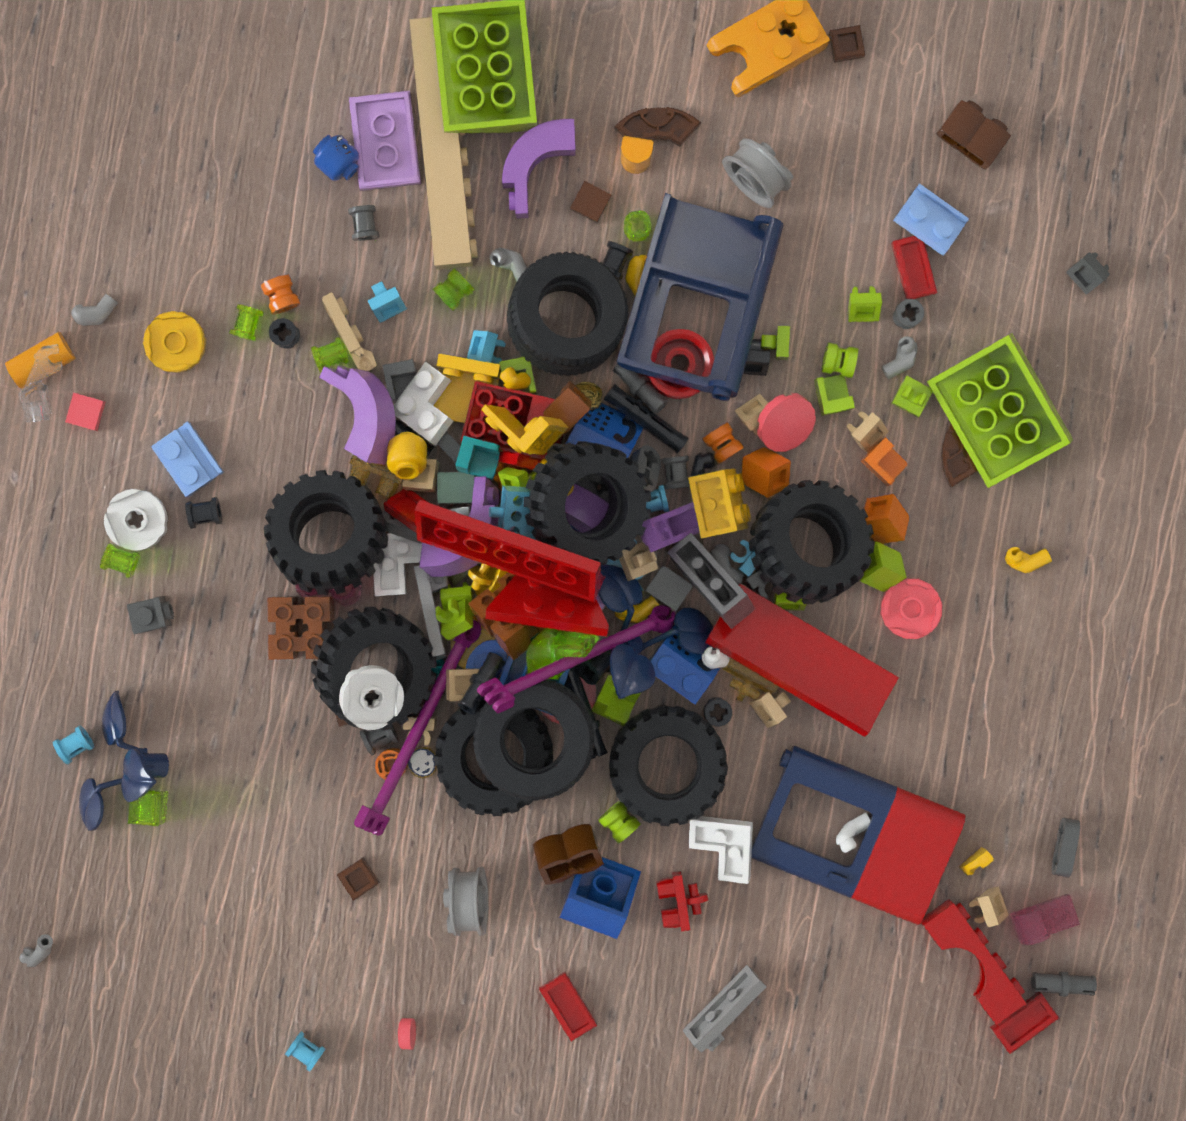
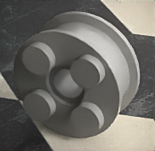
[722,138,793,208]
[443,867,489,936]

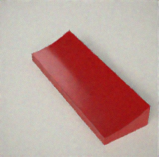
[414,499,605,602]
[705,583,899,737]

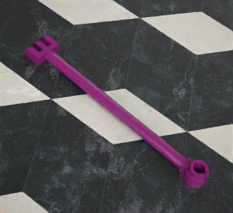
[477,605,676,713]
[354,619,482,836]

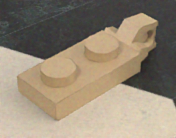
[322,292,377,372]

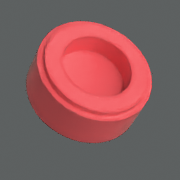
[398,1018,416,1050]

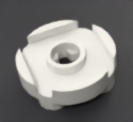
[104,489,168,551]
[339,665,404,730]

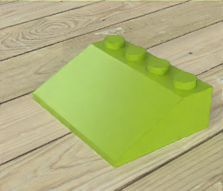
[431,0,537,133]
[927,333,1073,488]

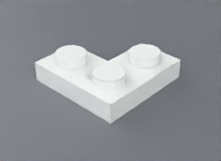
[393,362,453,446]
[373,533,422,596]
[689,816,753,884]

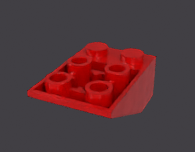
[460,381,564,460]

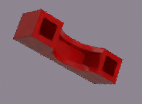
[921,899,1027,1025]

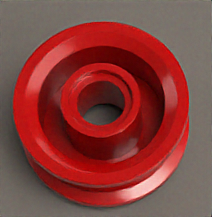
[647,329,714,399]

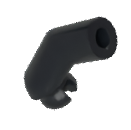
[690,452,715,477]

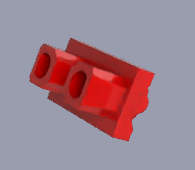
[656,871,709,932]

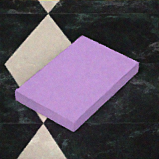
[349,91,421,191]

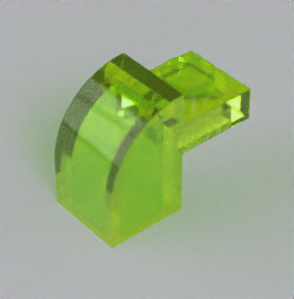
[526,628,596,680]

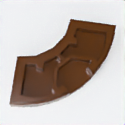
[614,107,701,147]
[941,424,978,487]

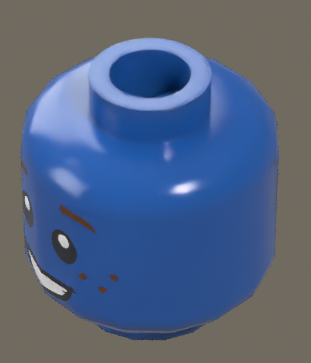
[313,135,359,181]

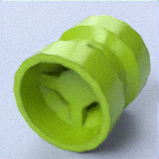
[821,342,859,378]
[598,801,641,844]

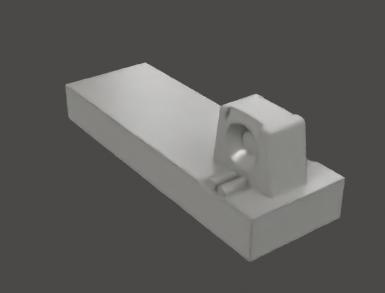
[414,565,448,660]
[683,965,767,1053]

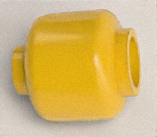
[387,432,427,480]

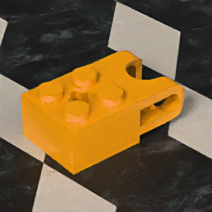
[706,0,830,97]

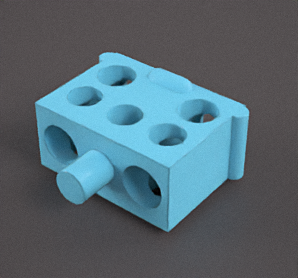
[489,486,536,540]

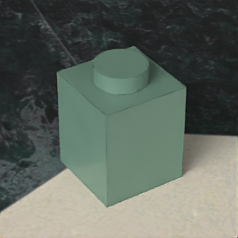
[437,472,476,504]

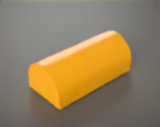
[621,136,654,174]
[5,331,76,389]

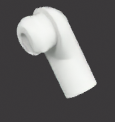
[702,647,730,669]
[836,813,871,853]

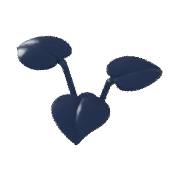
[598,565,714,699]
[79,691,169,831]

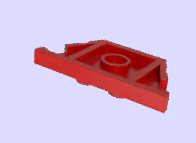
[485,575,609,637]

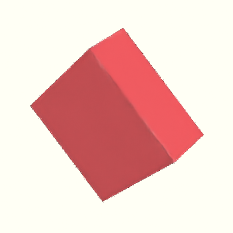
[65,393,106,431]

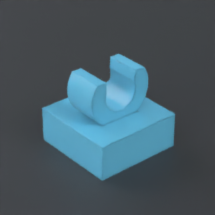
[368,281,407,323]
[467,330,506,363]
[730,540,756,577]

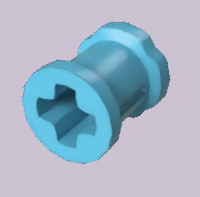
[646,485,669,512]
[53,725,95,765]
[285,1032,326,1072]

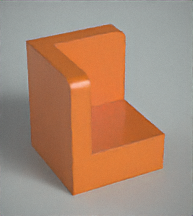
[861,437,907,486]
[742,447,791,498]
[864,494,909,544]

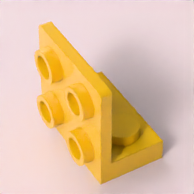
[433,353,501,423]
[481,404,569,455]
[688,468,751,539]

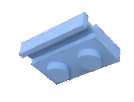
[893,183,969,256]
[151,421,224,497]

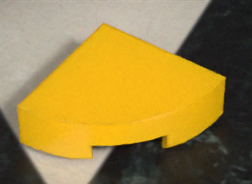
[959,847,994,875]

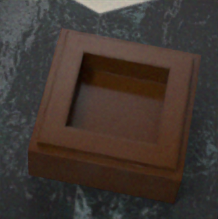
[829,25,865,63]
[570,181,612,224]
[337,857,380,901]

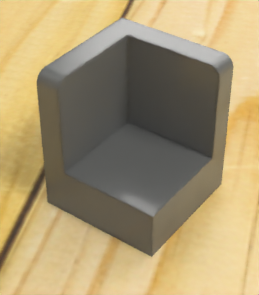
[382,359,417,403]
[645,566,693,611]

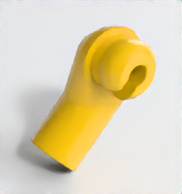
[625,254,647,296]

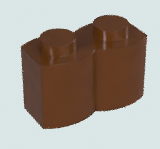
[936,100,1011,170]
[533,824,604,885]

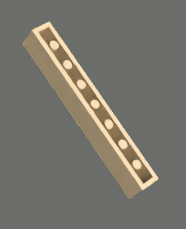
[409,17,478,270]

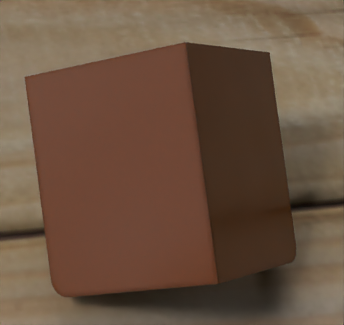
[543,381,592,435]

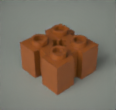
[468,572,553,660]
[267,596,334,660]

